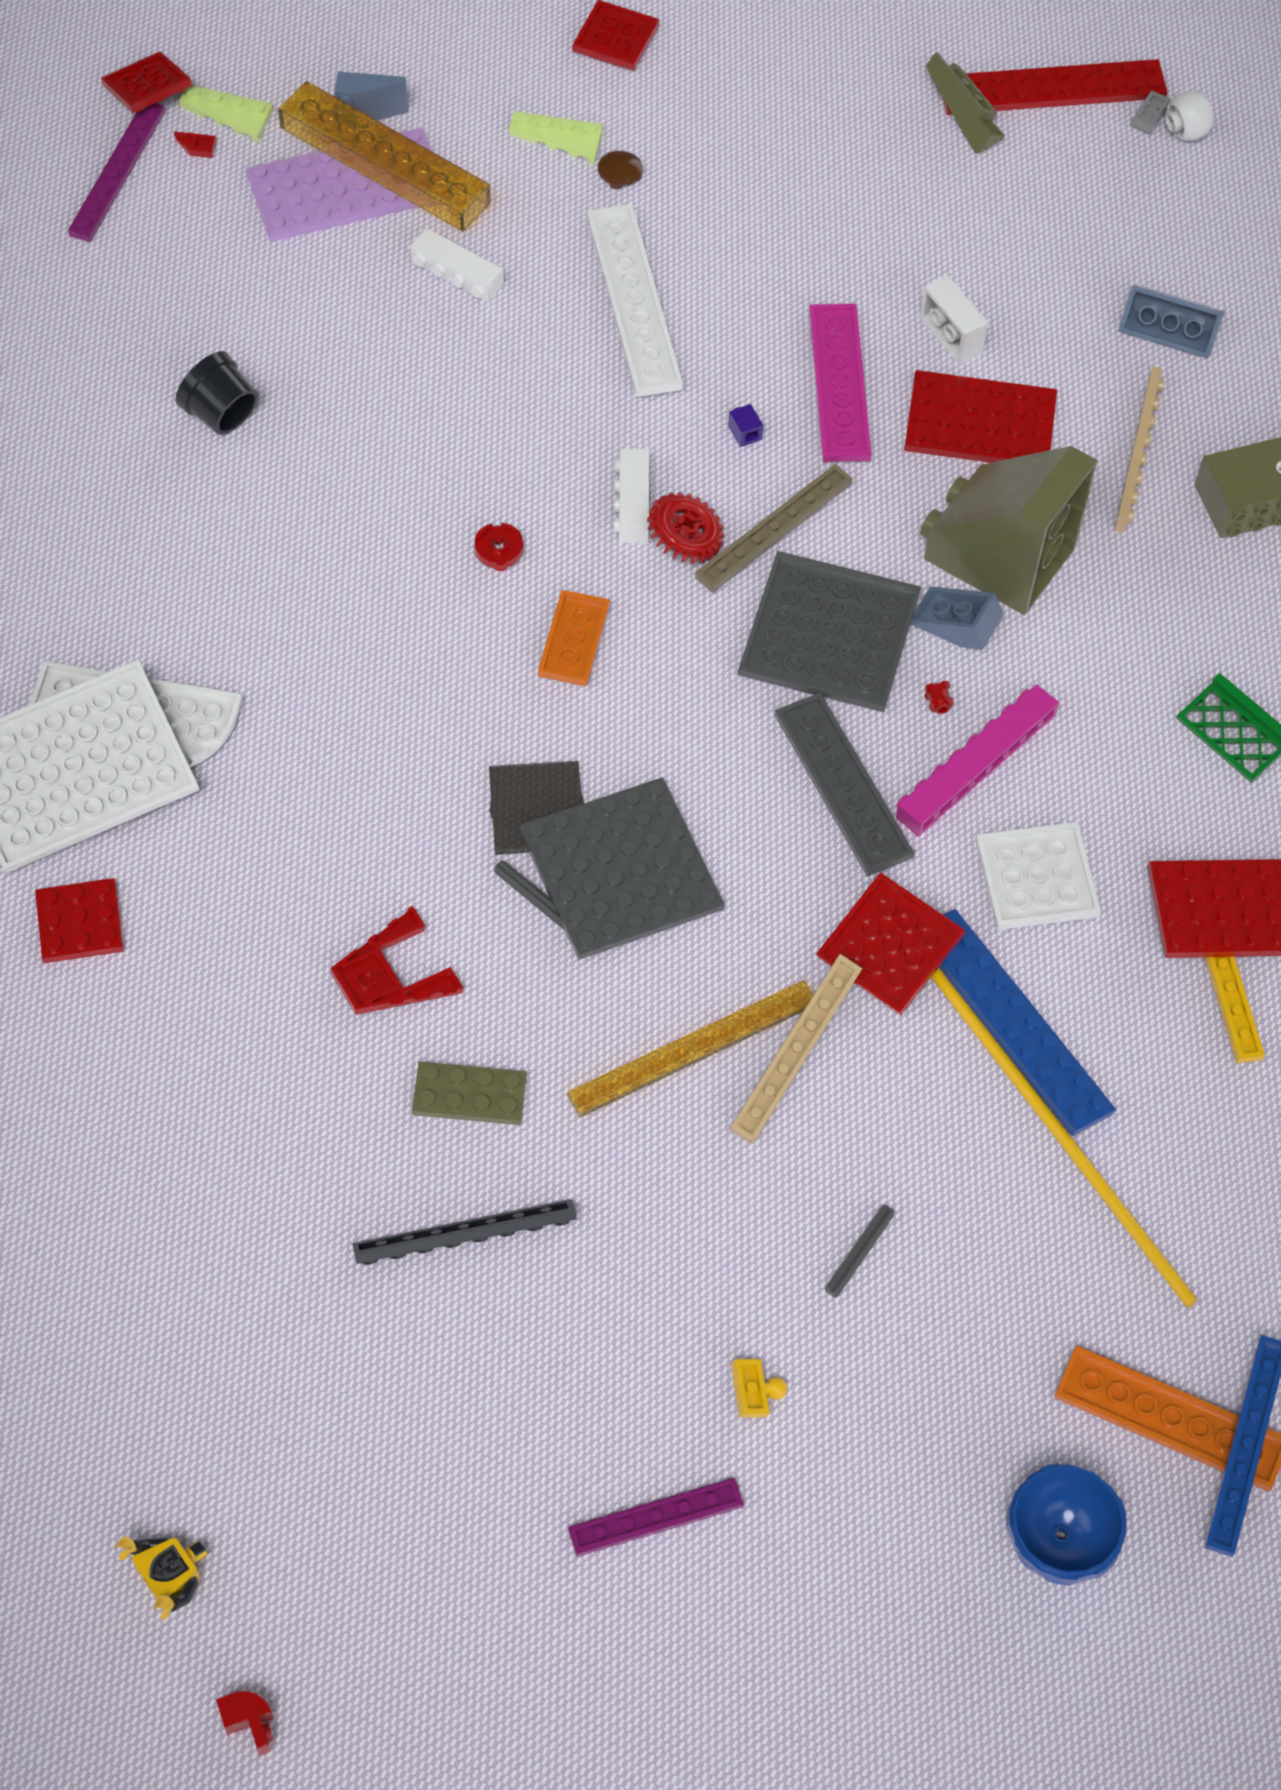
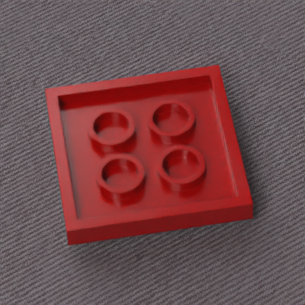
[572,0,659,71]
[101,51,192,113]
[35,878,124,964]

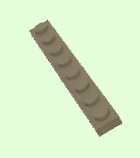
[695,464,852,593]

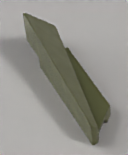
[926,52,1005,154]

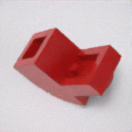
[216,1691,274,1756]

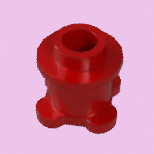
[924,681,954,714]

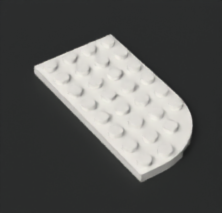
[29,661,243,767]

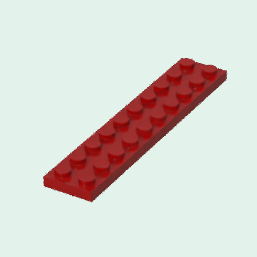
[942,59,1168,115]

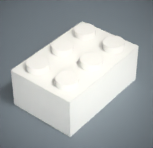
[920,276,988,365]

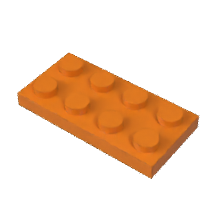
[538,590,610,687]

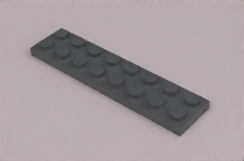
[774,692,914,877]

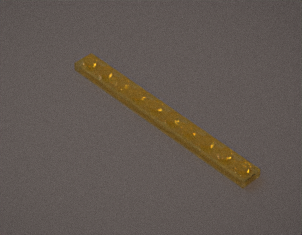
[567,980,814,1118]

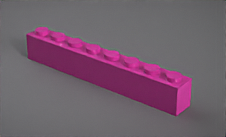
[896,684,1059,837]

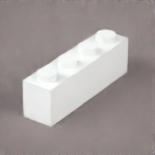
[410,228,504,302]
[614,449,649,543]

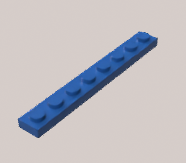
[1204,1335,1281,1558]

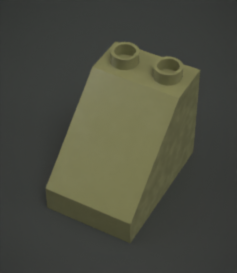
[920,446,1098,616]

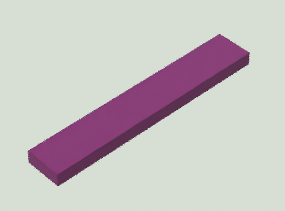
[568,1478,744,1557]

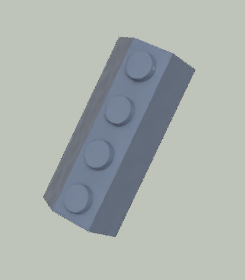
[1118,284,1225,358]

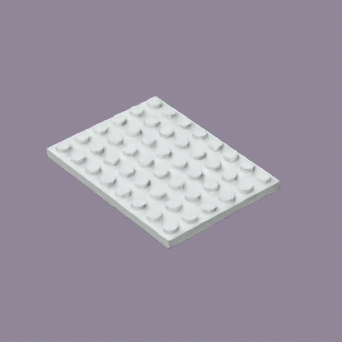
[0,659,200,874]

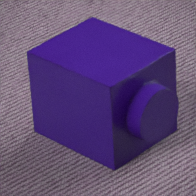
[728,404,763,448]

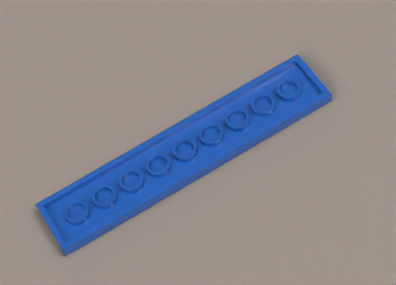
[939,909,1116,1137]

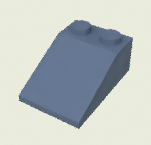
[334,71,408,126]
[911,587,1004,649]

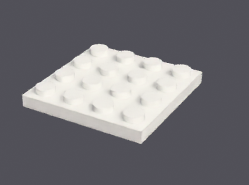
[975,822,1101,930]

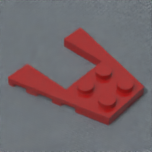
[330,906,463,1015]

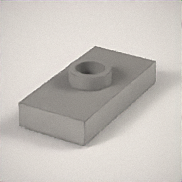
[1131,91,1171,134]

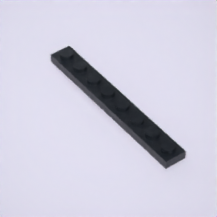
[352,1199,577,1265]

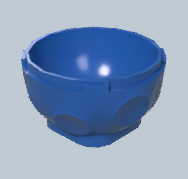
[1006,1463,1127,1585]

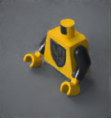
[114,1537,208,1620]

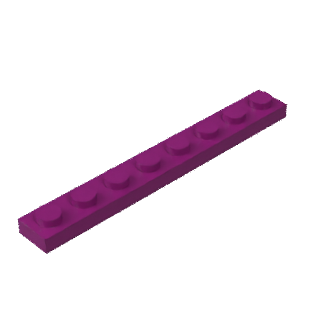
[68,103,166,243]

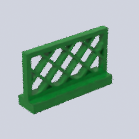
[1176,672,1281,783]

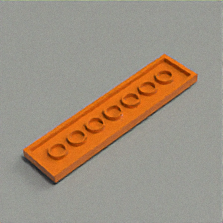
[1054,1345,1281,1492]

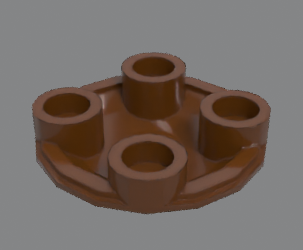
[598,150,643,190]

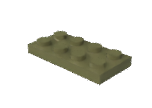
[412,1062,527,1125]

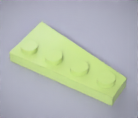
[179,86,273,143]
[509,111,603,164]

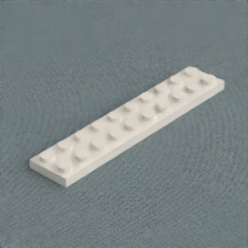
[587,204,683,397]

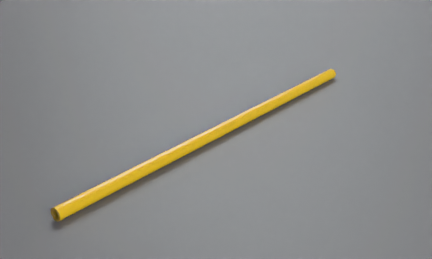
[931,968,1198,1308]

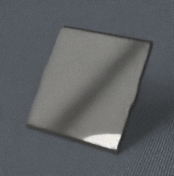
[489,760,584,855]

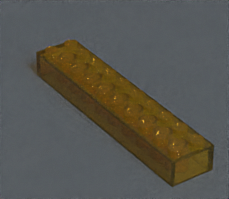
[278,81,491,232]

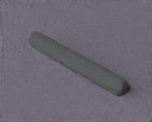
[494,860,564,930]
[825,1205,894,1298]

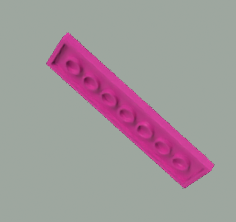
[809,304,872,462]

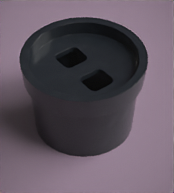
[175,351,259,435]

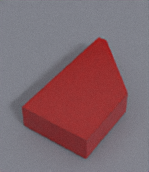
[174,131,217,158]

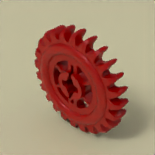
[647,492,725,565]

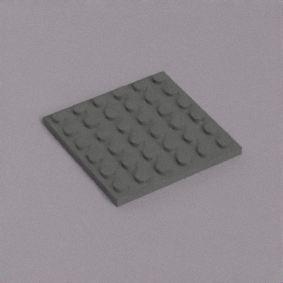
[738,551,921,712]
[519,777,725,960]

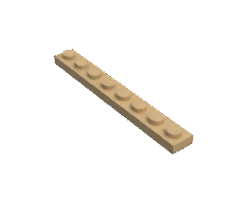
[1114,366,1164,533]
[729,954,862,1144]

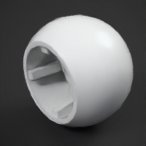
[1165,90,1214,141]

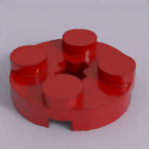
[474,523,524,571]

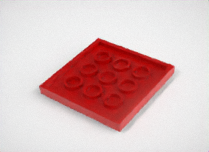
[816,872,966,1016]

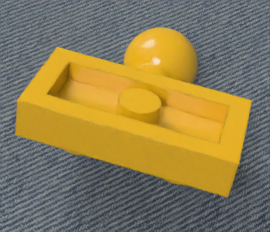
[731,1359,788,1418]

